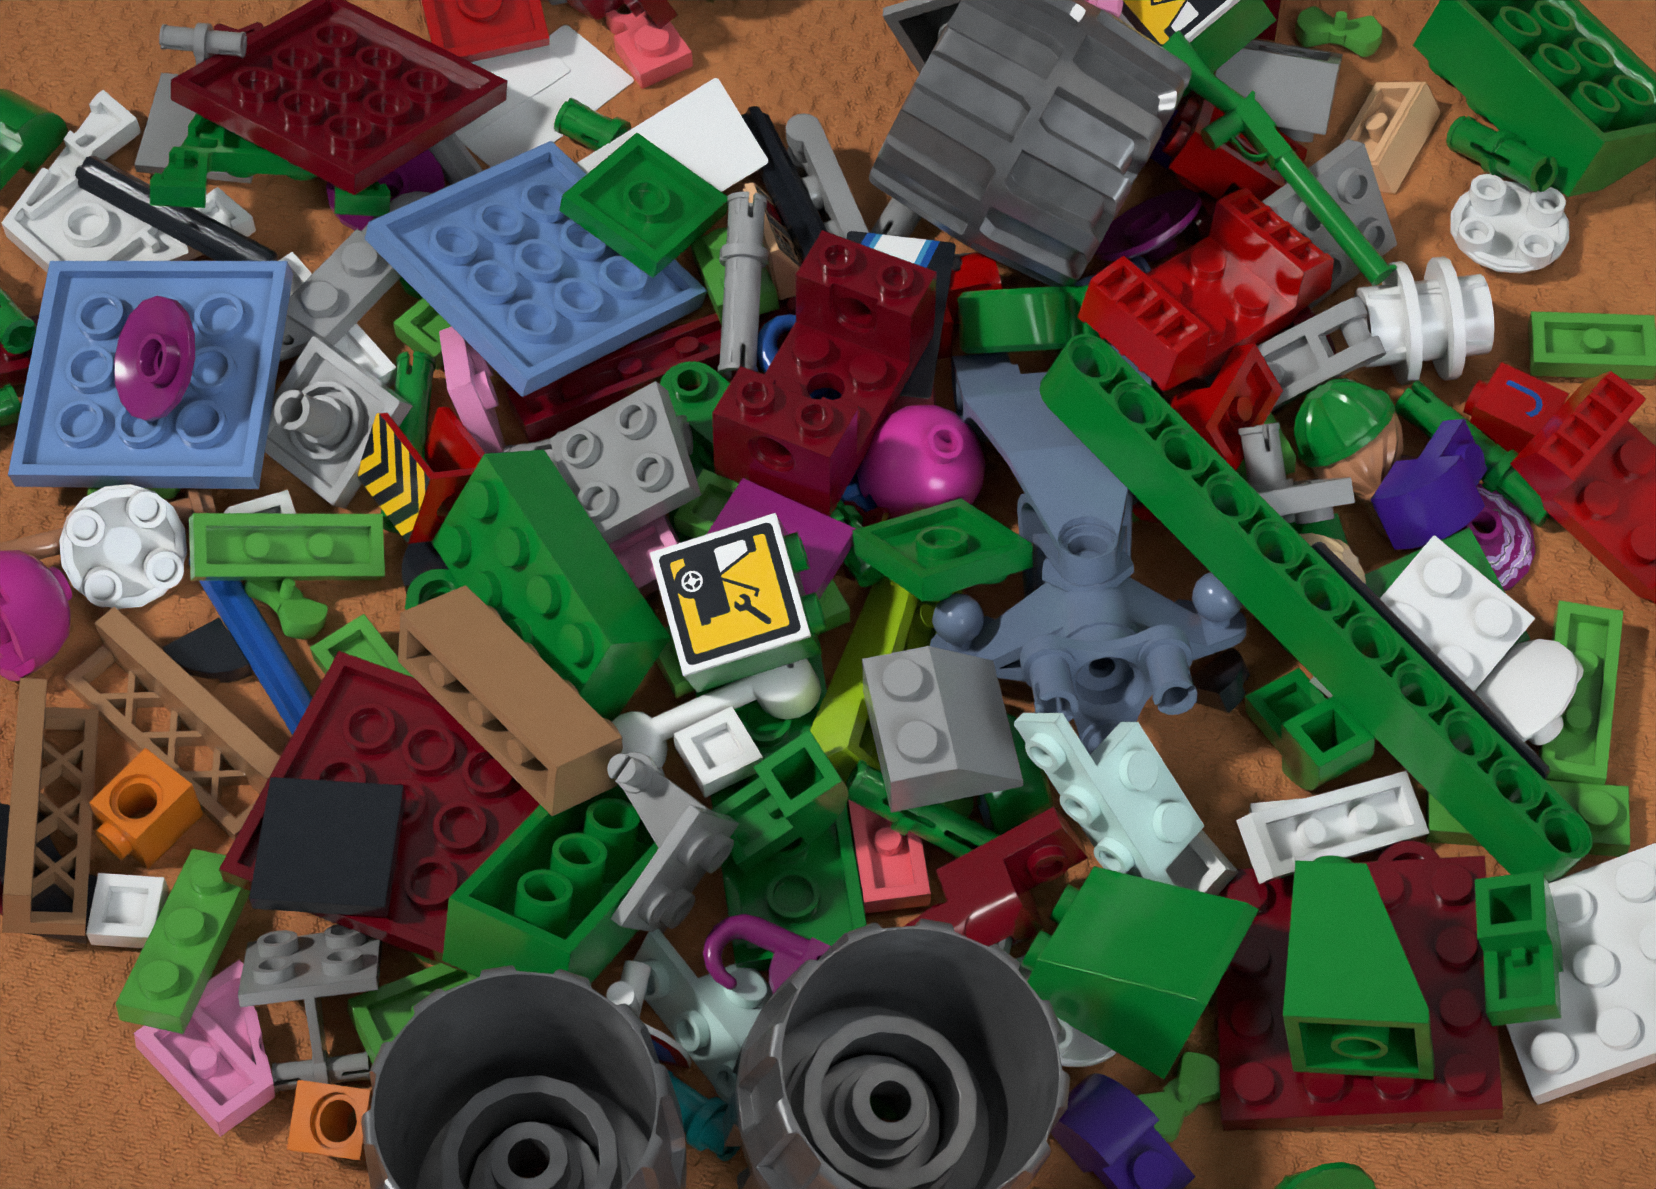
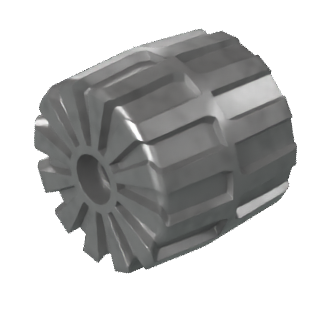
[869,0,1192,287]
[723,918,1070,1189]
[361,965,687,1189]

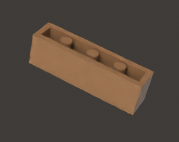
[398,585,623,816]

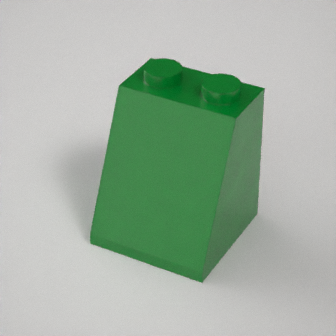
[1283,855,1435,1080]
[1021,866,1259,1079]

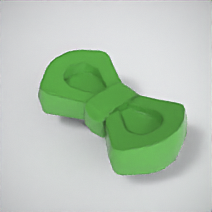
[1295,6,1383,57]
[244,578,328,640]
[1137,1052,1220,1142]

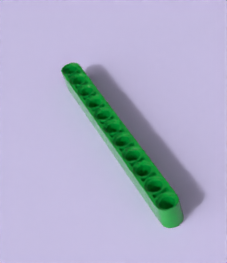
[1039,334,1593,883]

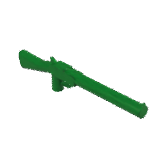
[1162,30,1397,286]

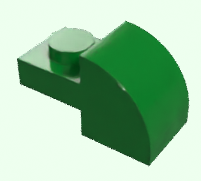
[0,89,69,190]
[1245,668,1375,790]
[711,730,848,874]
[1475,870,1564,1026]

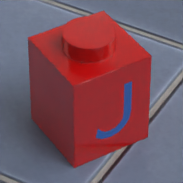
[1463,362,1569,453]

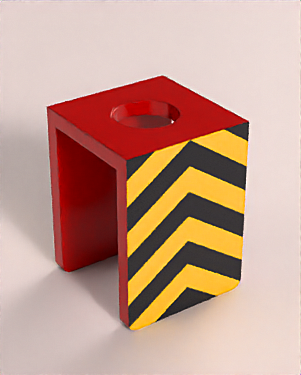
[357,406,486,544]

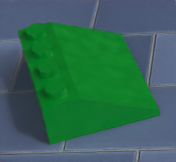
[1413,0,1656,197]

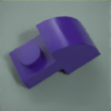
[1370,419,1488,550]
[1050,1073,1195,1189]

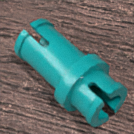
[667,1069,741,1161]

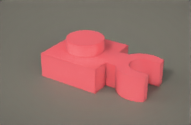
[605,10,693,89]

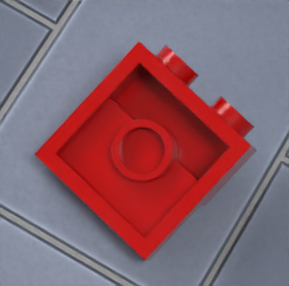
[419,0,550,62]
[1162,97,1307,202]

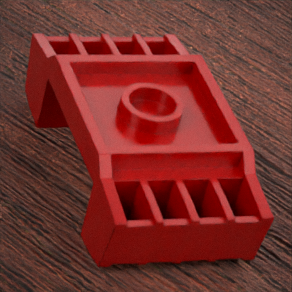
[1078,188,1334,392]
[1510,371,1656,604]

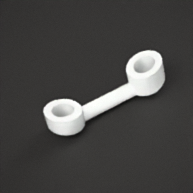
[612,659,821,768]

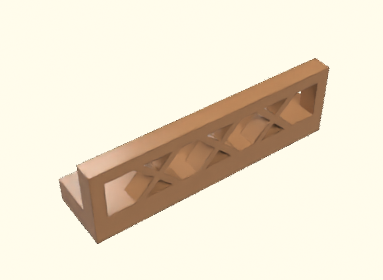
[64,607,280,841]
[2,678,99,936]

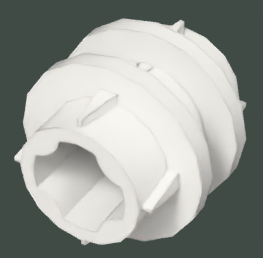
[1354,256,1495,385]

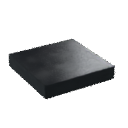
[249,777,406,917]

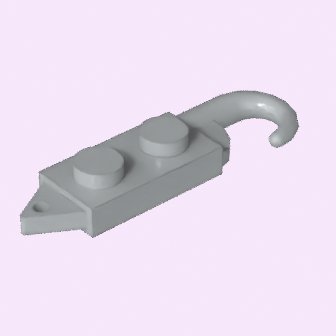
[279,191,432,361]

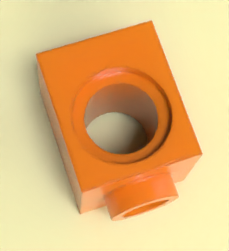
[89,748,203,869]
[287,1080,373,1161]

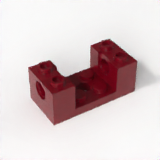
[712,230,937,517]

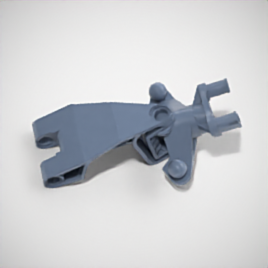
[930,343,1246,755]

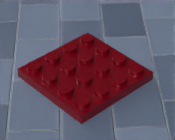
[171,0,508,195]
[219,651,540,972]
[1217,856,1504,1131]

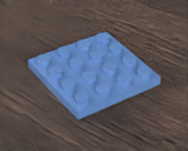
[365,141,707,397]
[8,261,293,489]

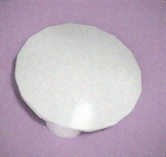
[1450,174,1569,273]
[59,484,187,609]
[1474,639,1584,745]

